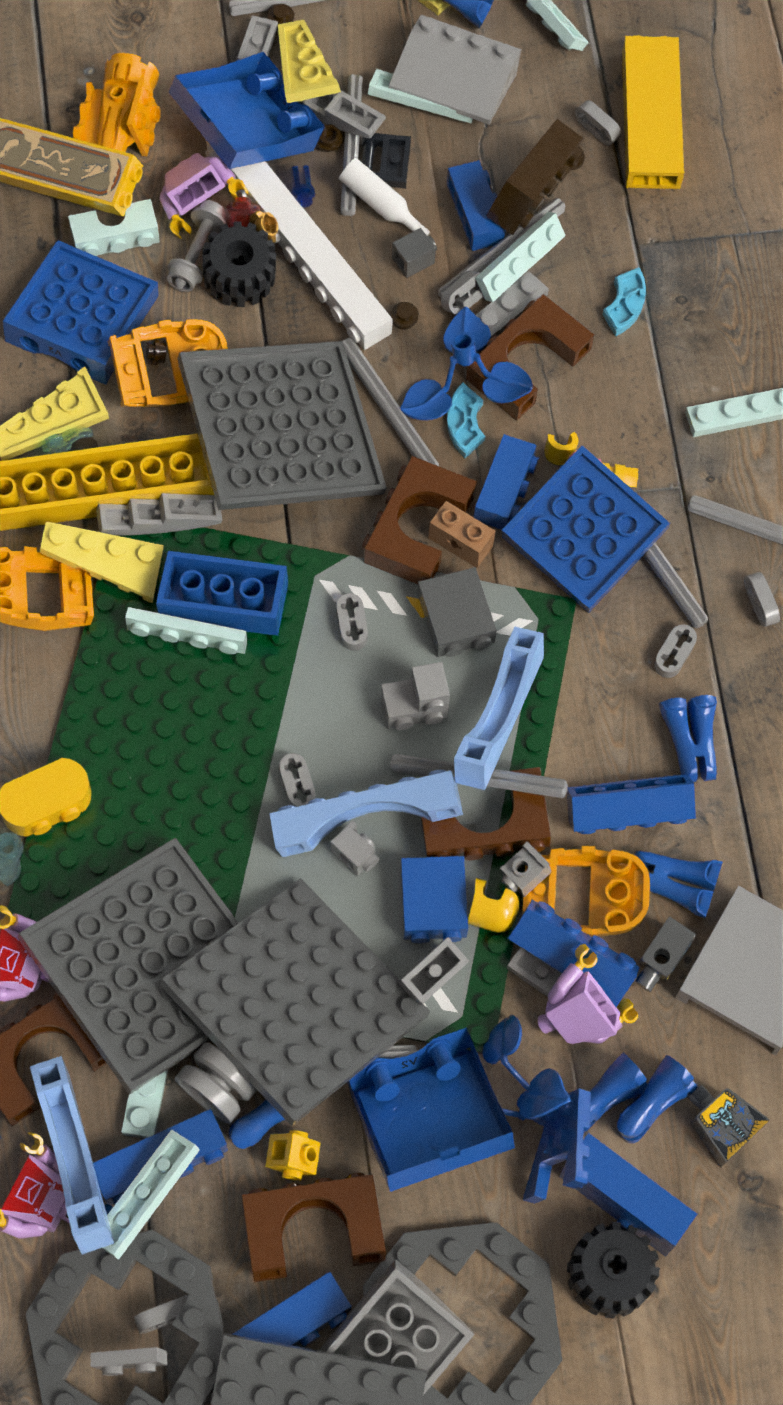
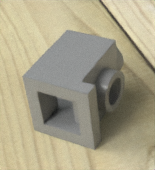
[331,821,379,876]
[500,842,551,897]

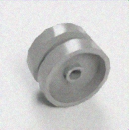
[175,1042,257,1124]

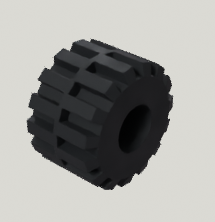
[202,221,276,307]
[567,1222,660,1318]

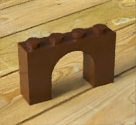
[466,294,594,421]
[361,456,477,584]
[421,767,551,861]
[0,993,106,1127]
[242,1173,386,1282]

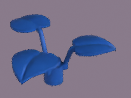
[400,306,533,421]
[483,1014,571,1126]

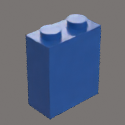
[401,856,468,944]

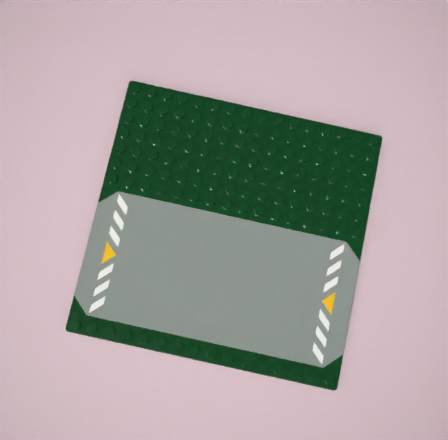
[8,527,576,1054]

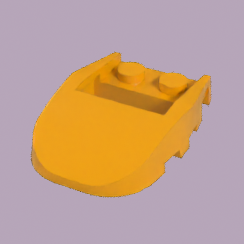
[108,319,228,407]
[0,546,94,631]
[522,846,650,937]

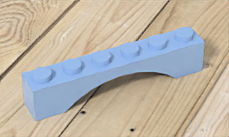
[454,627,544,790]
[270,769,463,857]
[30,1056,114,1254]

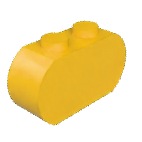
[0,758,91,837]

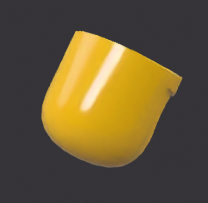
[468,878,519,933]

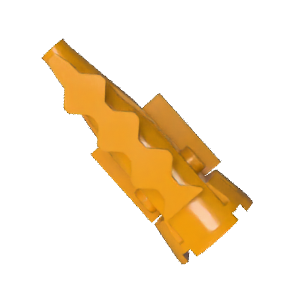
[73,53,161,156]

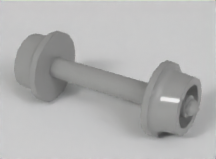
[167,200,227,292]

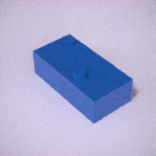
[156,551,288,636]
[559,1133,697,1257]

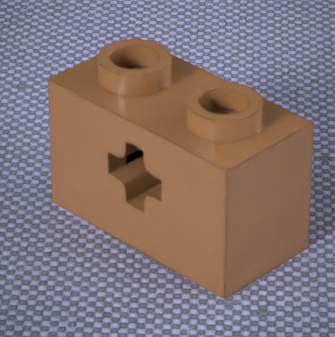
[428,501,496,568]

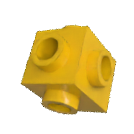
[265,1130,321,1181]

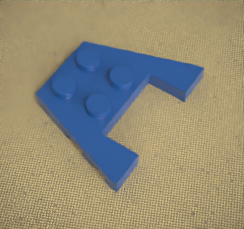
[523,1088,591,1204]

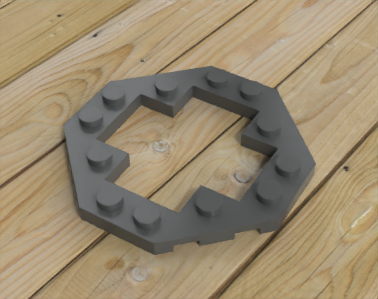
[363,1222,562,1405]
[26,1230,224,1405]

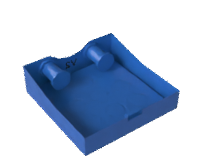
[169,52,325,169]
[3,240,159,385]
[502,445,670,613]
[348,1028,515,1192]

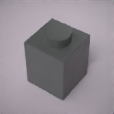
[392,228,437,278]

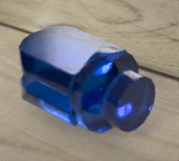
[290,165,316,208]

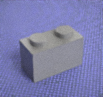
[397,937,469,1006]

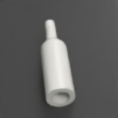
[339,158,430,236]

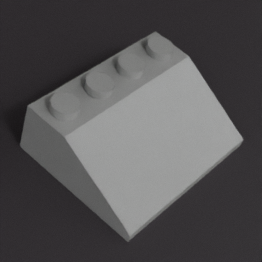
[389,15,521,124]
[319,1259,474,1395]

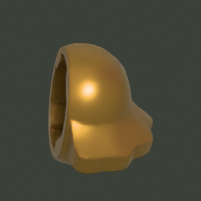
[249,211,278,243]

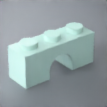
[68,199,160,256]

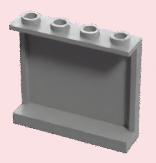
[675,886,783,1056]

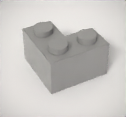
[381,662,450,730]

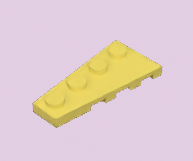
[278,19,341,103]
[0,367,109,461]
[40,521,164,603]

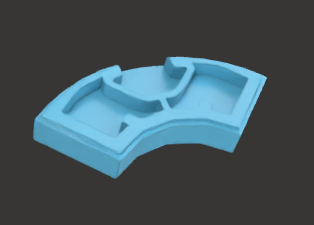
[602,267,646,336]
[447,383,485,458]

